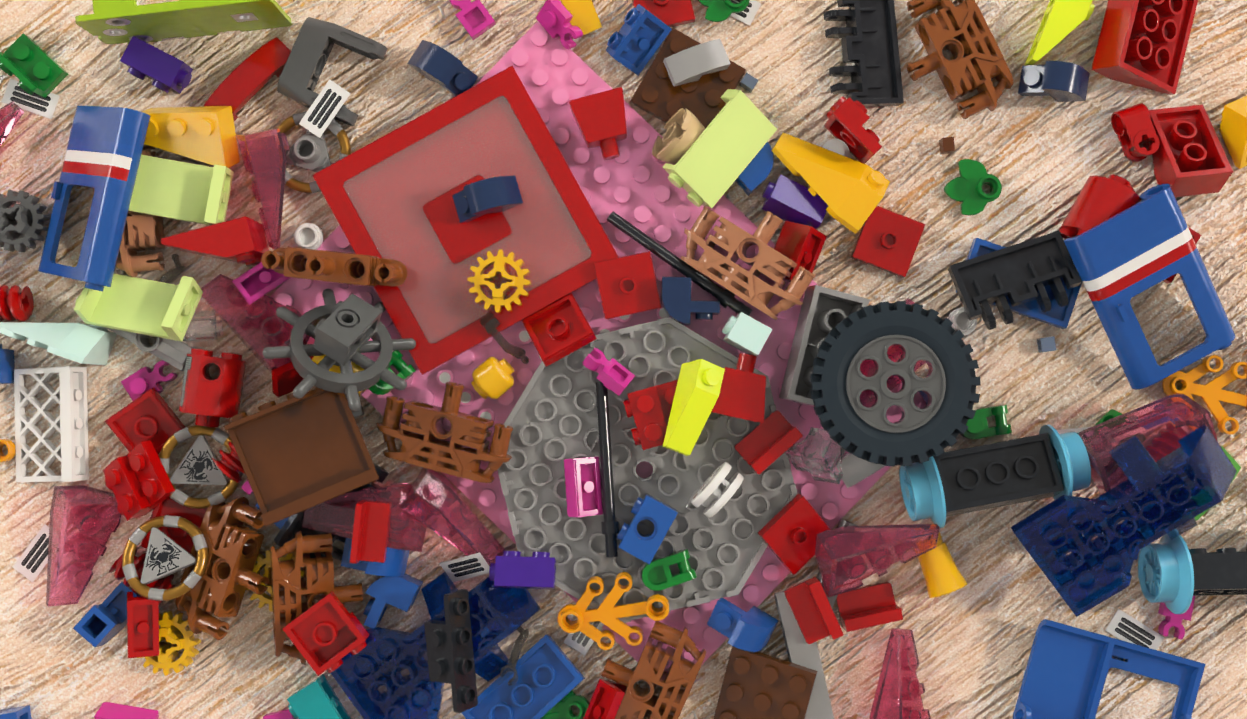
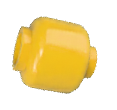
[471,357,514,399]

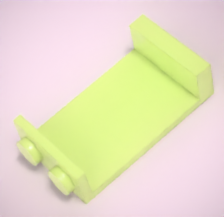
[662,89,777,208]
[129,155,234,225]
[74,274,203,342]

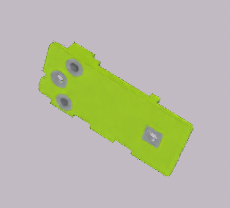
[75,0,292,44]

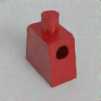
[569,87,627,160]
[711,353,766,423]

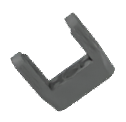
[277,17,388,126]

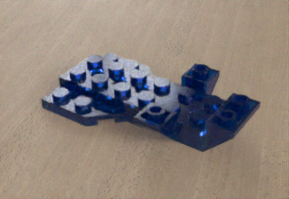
[1011,424,1237,617]
[331,572,540,719]

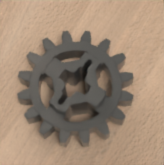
[0,190,50,252]

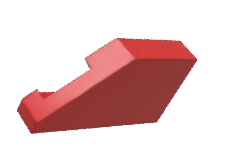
[272,356,314,398]

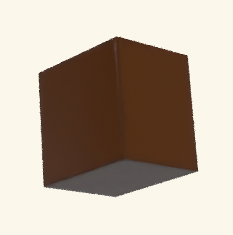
[939,137,955,155]

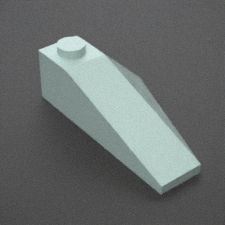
[0,322,117,365]

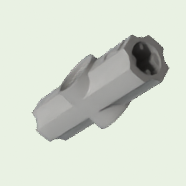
[108,328,195,371]

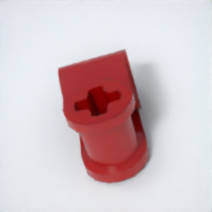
[1111,103,1160,162]

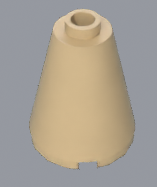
[652,108,706,165]

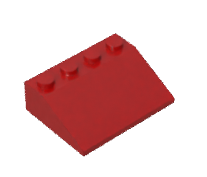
[1091,0,1198,95]

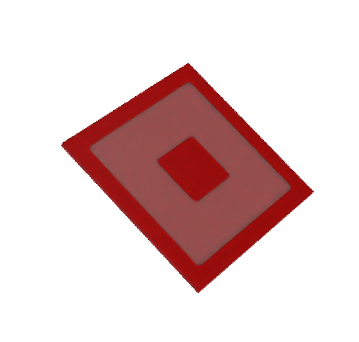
[313,66,619,375]

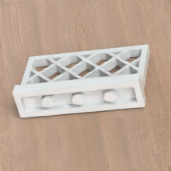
[14,366,89,483]

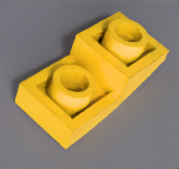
[561,0,602,35]

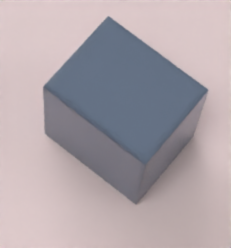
[739,73,758,93]
[1037,336,1056,353]

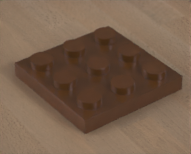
[631,28,746,128]
[713,646,818,719]

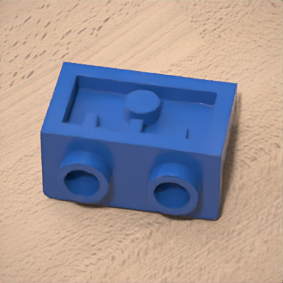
[606,4,672,76]

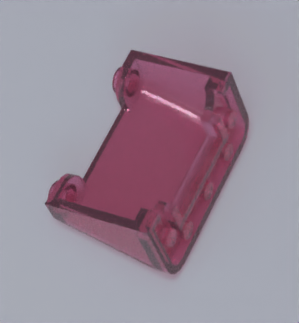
[1078,394,1227,518]

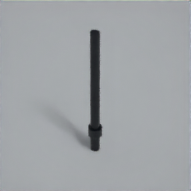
[607,211,752,316]
[596,382,619,557]

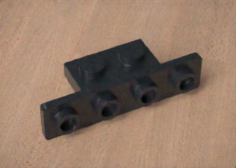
[424,589,478,713]

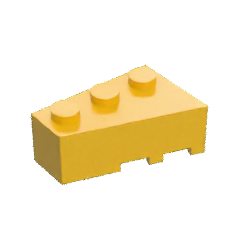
[141,106,240,168]

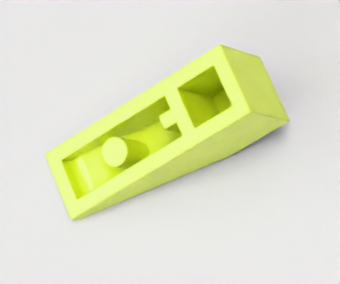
[1024,0,1095,65]
[663,359,725,456]

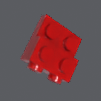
[824,96,882,164]
[623,380,678,450]
[103,440,175,521]
[283,591,370,676]

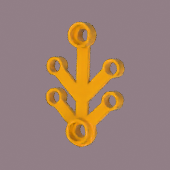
[1162,355,1247,434]
[557,572,669,650]

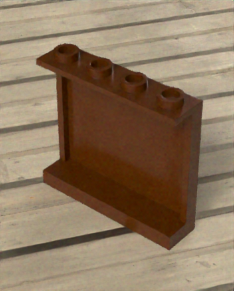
[223,386,380,526]

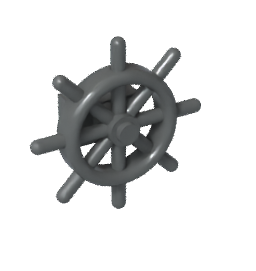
[262,289,416,412]

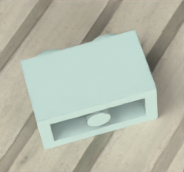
[722,312,773,356]

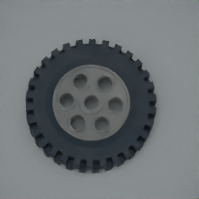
[810,301,981,467]

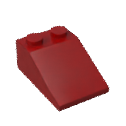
[1149,104,1233,197]
[161,216,269,266]

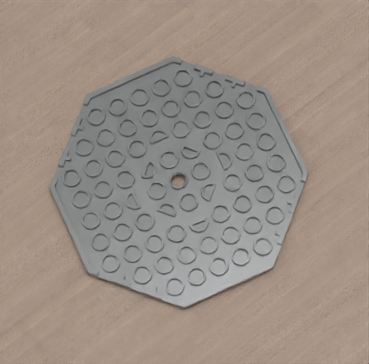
[498,317,798,623]

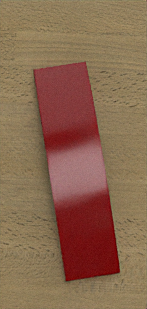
[204,37,291,121]

